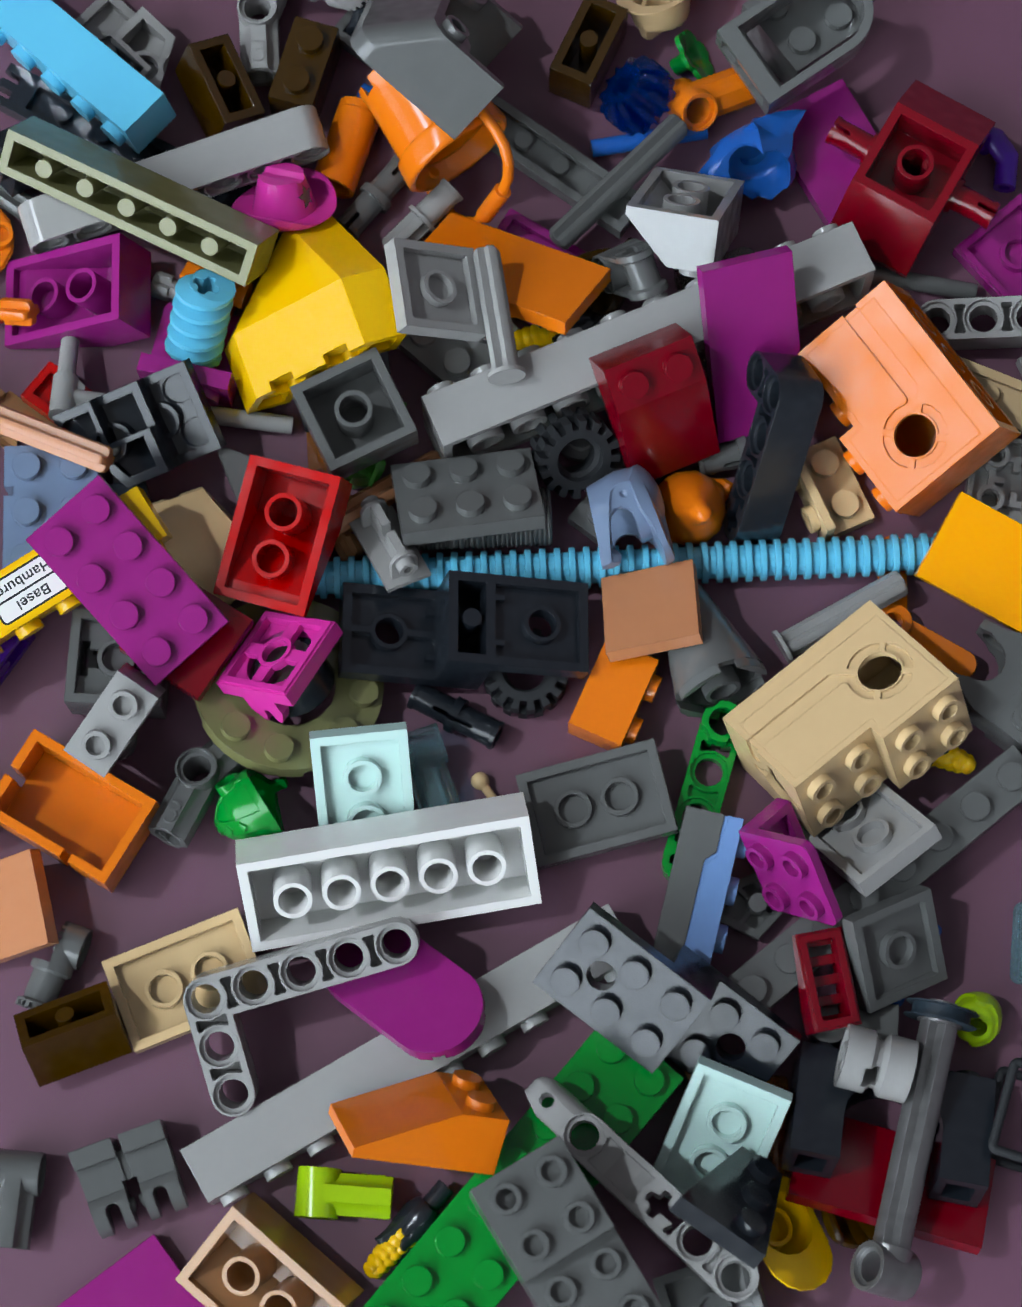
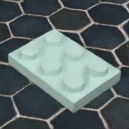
[309,722,414,826]
[653,1055,793,1199]

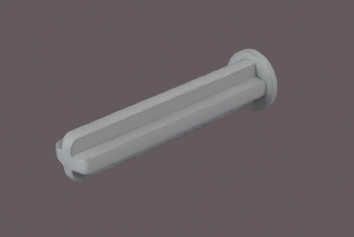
[473,245,526,385]
[772,571,908,664]

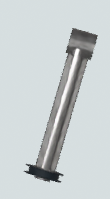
[850,998,980,1302]

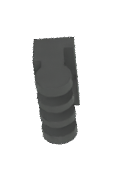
[68,1119,189,1239]

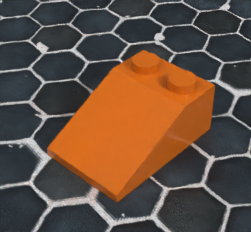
[328,1069,510,1175]

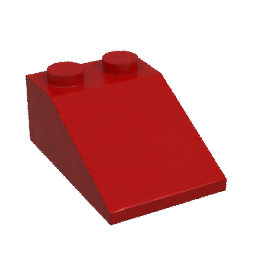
[213,454,353,618]

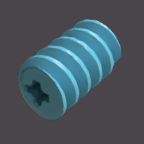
[164,268,236,368]

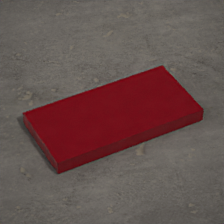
[784,1117,996,1255]

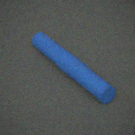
[590,128,708,158]

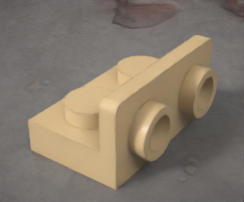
[795,436,875,541]

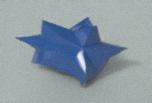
[698,109,806,200]

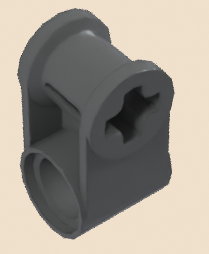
[592,238,669,301]

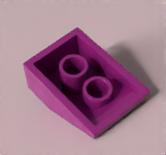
[5,233,151,349]

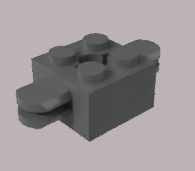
[64,608,170,760]

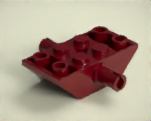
[825,80,1001,278]

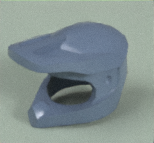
[586,464,675,569]

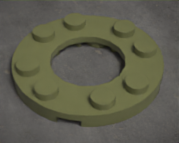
[193,601,384,777]

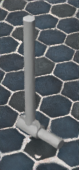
[48,336,293,434]

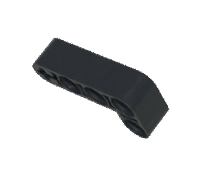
[723,351,824,543]

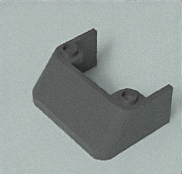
[350,0,523,140]

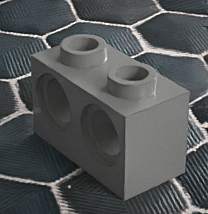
[63,662,166,778]

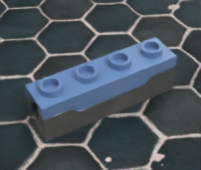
[653,806,746,964]

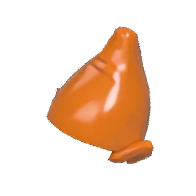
[658,470,733,545]

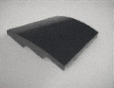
[52,358,227,488]

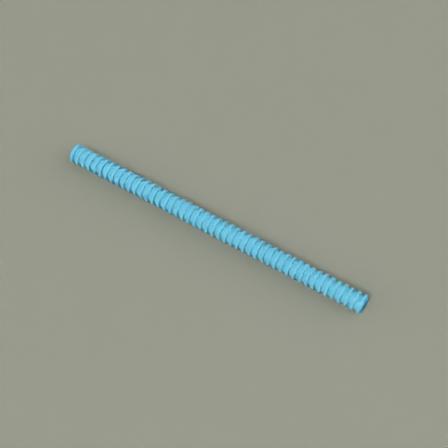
[315,532,937,599]

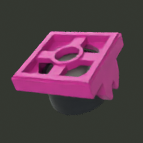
[216,610,343,723]

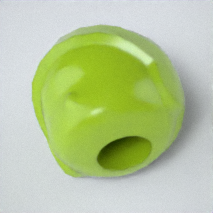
[955,991,1003,1047]

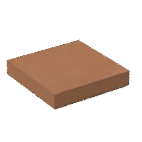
[601,559,703,662]
[0,849,59,964]

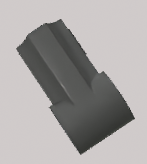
[0,1148,46,1250]

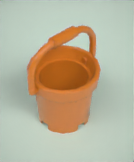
[359,70,514,224]

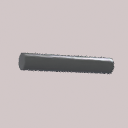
[871,266,978,299]

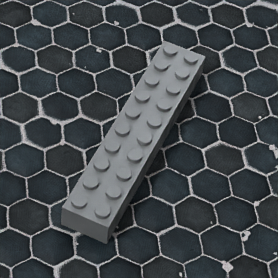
[421,221,876,459]

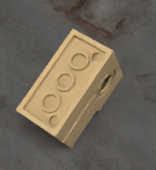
[722,600,973,837]

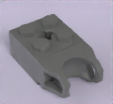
[950,619,1022,754]

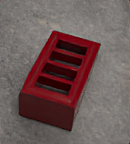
[792,926,862,1035]

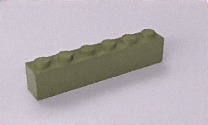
[0,116,279,287]

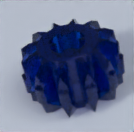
[599,55,676,136]

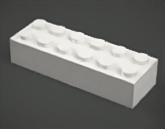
[235,792,542,952]

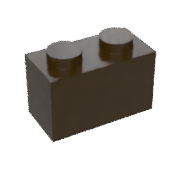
[549,0,628,109]
[268,16,342,118]
[175,34,265,138]
[13,980,133,1087]

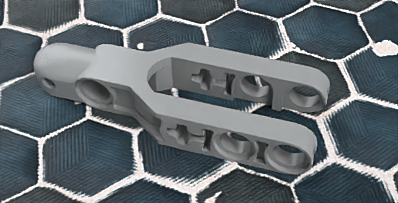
[525,1077,759,1302]

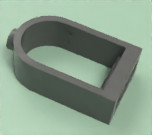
[715,0,875,115]

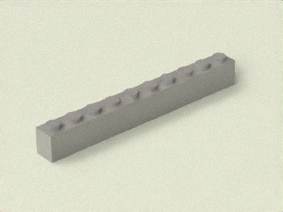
[180,904,618,1208]

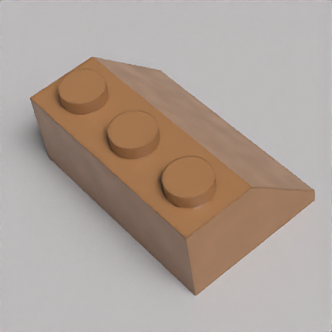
[175,1191,365,1307]

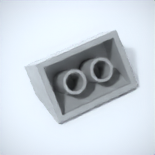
[625,166,745,278]

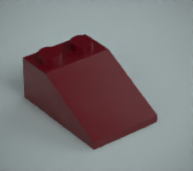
[589,323,720,479]

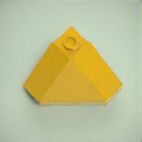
[224,216,407,414]

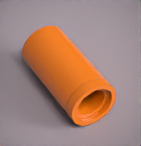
[315,96,379,199]

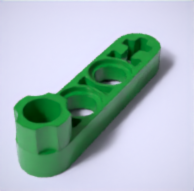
[661,700,737,881]

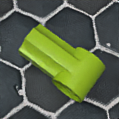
[294,1166,394,1220]

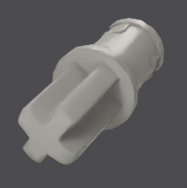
[382,178,463,245]

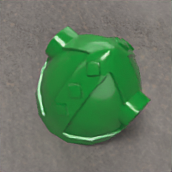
[214,769,289,840]

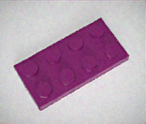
[26,475,230,686]

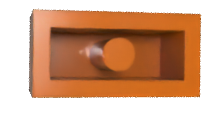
[567,642,663,750]

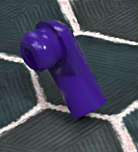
[979,127,1019,193]

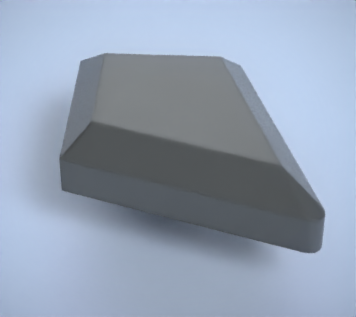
[720,872,783,941]

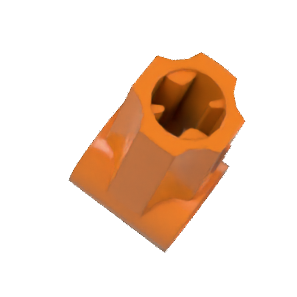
[662,67,756,132]

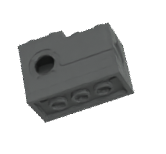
[469,1135,662,1307]

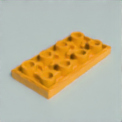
[914,492,1022,633]

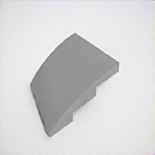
[76,0,176,90]

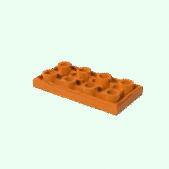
[424,212,611,335]

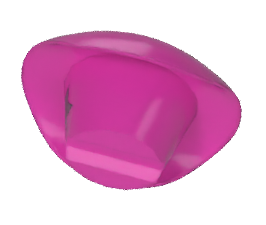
[231,163,337,232]

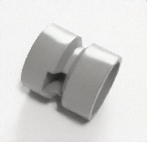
[833,1024,919,1104]

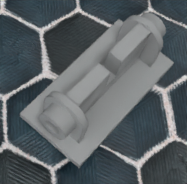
[349,495,431,593]

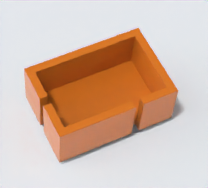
[0,729,160,893]

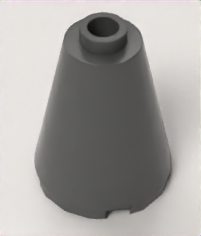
[667,584,767,717]

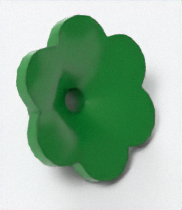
[669,29,714,80]

